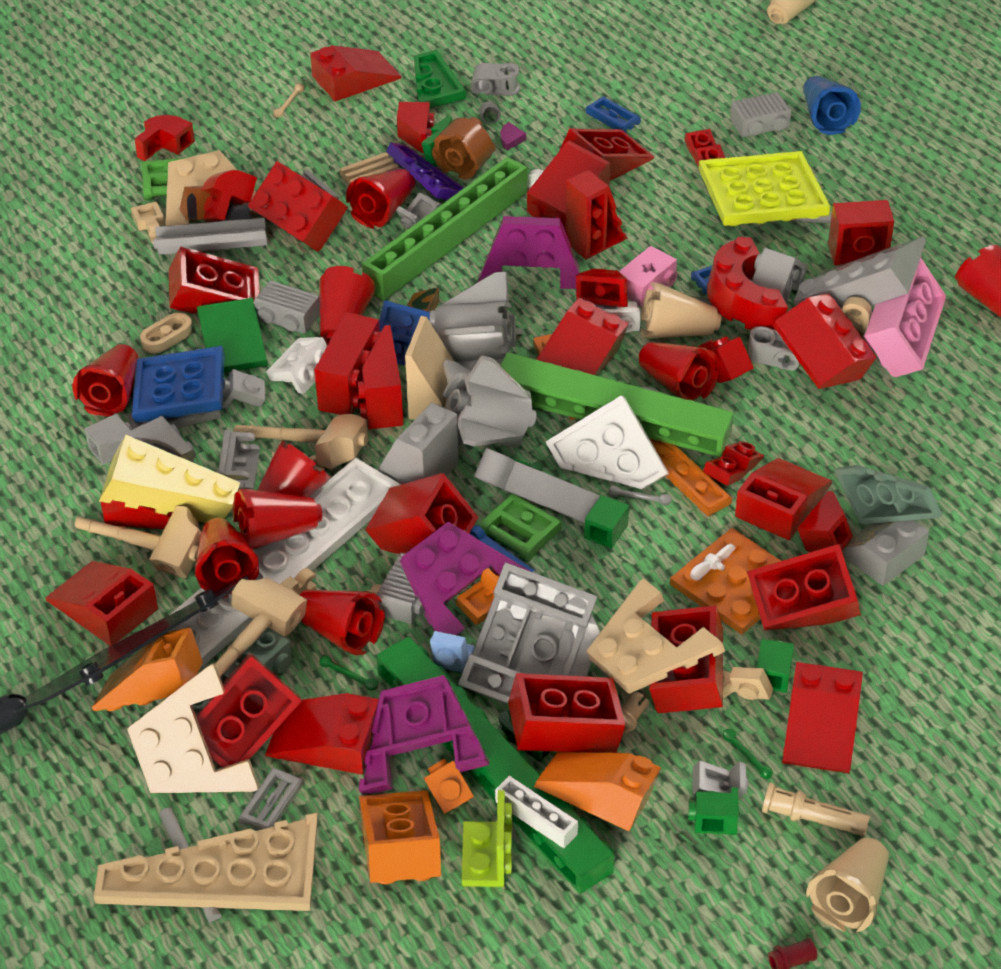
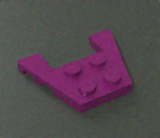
[477,216,580,289]
[400,522,531,636]
[359,675,490,795]

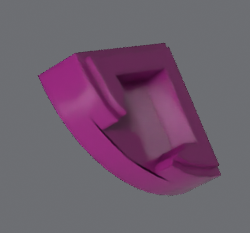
[500,122,526,151]

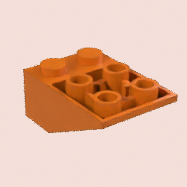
[92,628,203,711]

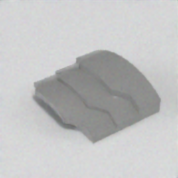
[458,563,600,705]

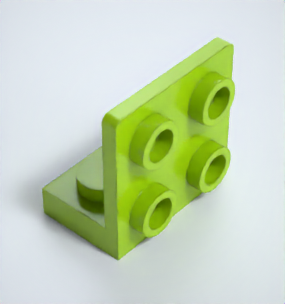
[462,790,512,887]

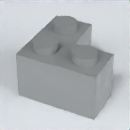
[750,247,808,304]

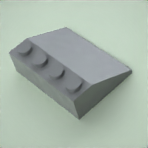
[794,236,926,309]

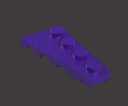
[386,142,464,201]

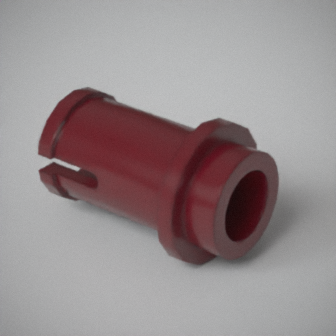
[768,938,818,969]

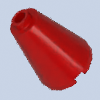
[345,169,415,229]
[955,245,1001,318]
[319,266,376,345]
[639,342,719,401]
[72,344,139,417]
[257,440,331,497]
[233,488,322,550]
[195,518,259,598]
[300,590,385,656]

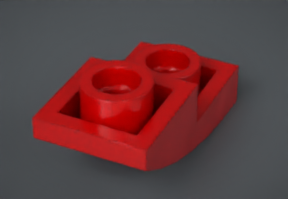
[684,129,725,167]
[703,441,764,486]

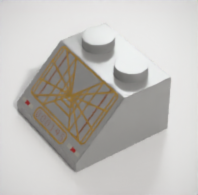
[842,520,929,586]

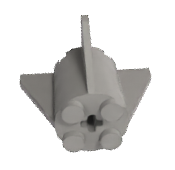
[430,272,523,371]
[443,355,536,448]

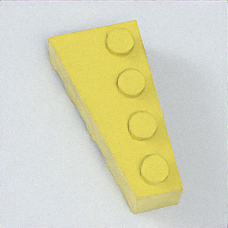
[99,435,240,523]

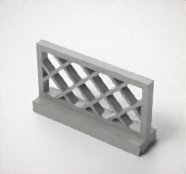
[153,217,267,255]

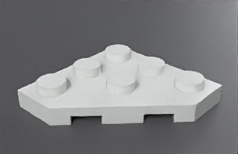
[546,395,669,489]

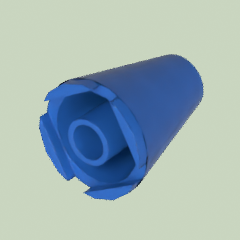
[803,76,861,135]

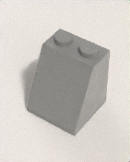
[377,402,459,484]

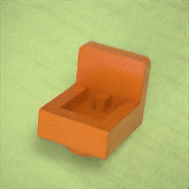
[456,568,500,625]
[424,759,475,814]

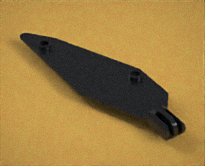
[0,576,249,734]

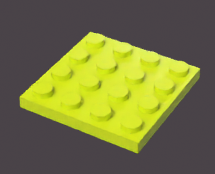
[699,151,830,226]

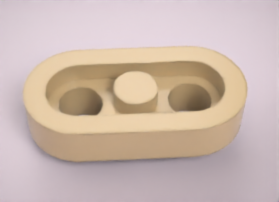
[841,297,872,341]
[140,313,192,354]

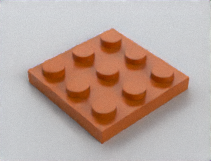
[670,528,781,635]

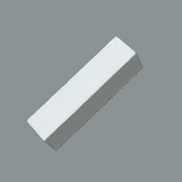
[495,776,578,848]

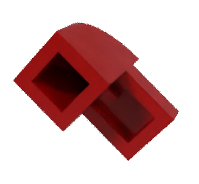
[134,115,195,161]
[201,170,257,222]

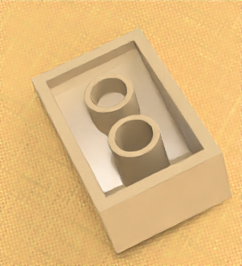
[405,316,455,419]

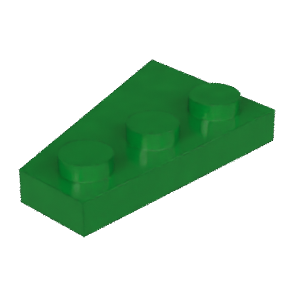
[414,50,466,108]

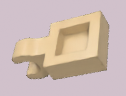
[131,201,165,244]
[723,667,773,700]

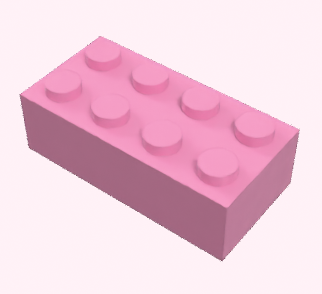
[864,257,946,377]

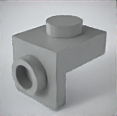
[396,192,441,229]
[222,369,265,408]
[693,760,748,798]

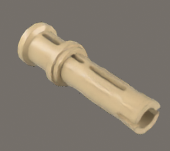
[762,782,870,837]

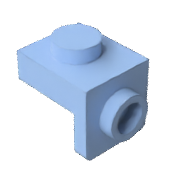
[430,631,475,673]

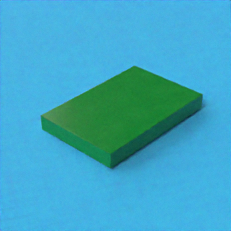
[197,298,268,373]

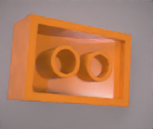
[534,752,661,831]
[359,790,441,884]

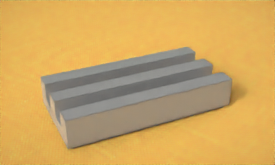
[239,767,304,831]

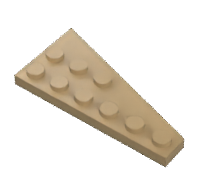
[94,812,318,911]

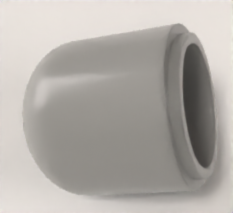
[479,101,501,123]

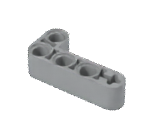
[474,448,600,523]

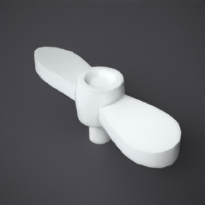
[690,544,736,581]

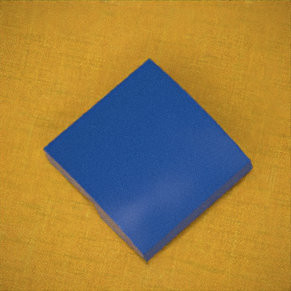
[379,300,430,366]

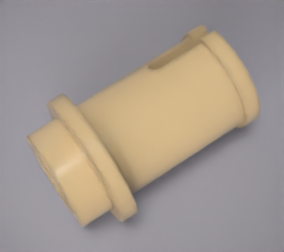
[621,692,649,733]

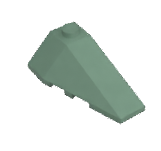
[835,465,942,524]

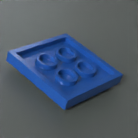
[132,346,225,423]

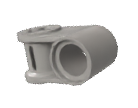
[471,63,520,96]
[747,326,799,371]

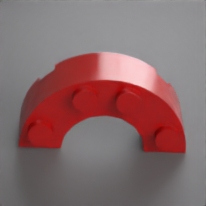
[707,237,788,330]

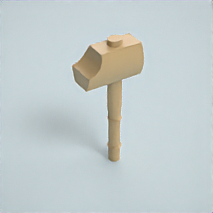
[234,414,368,469]
[75,506,201,578]
[215,578,307,677]

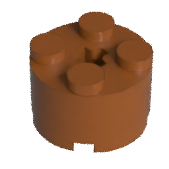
[432,117,495,180]

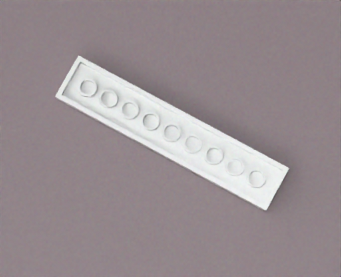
[168,458,401,670]

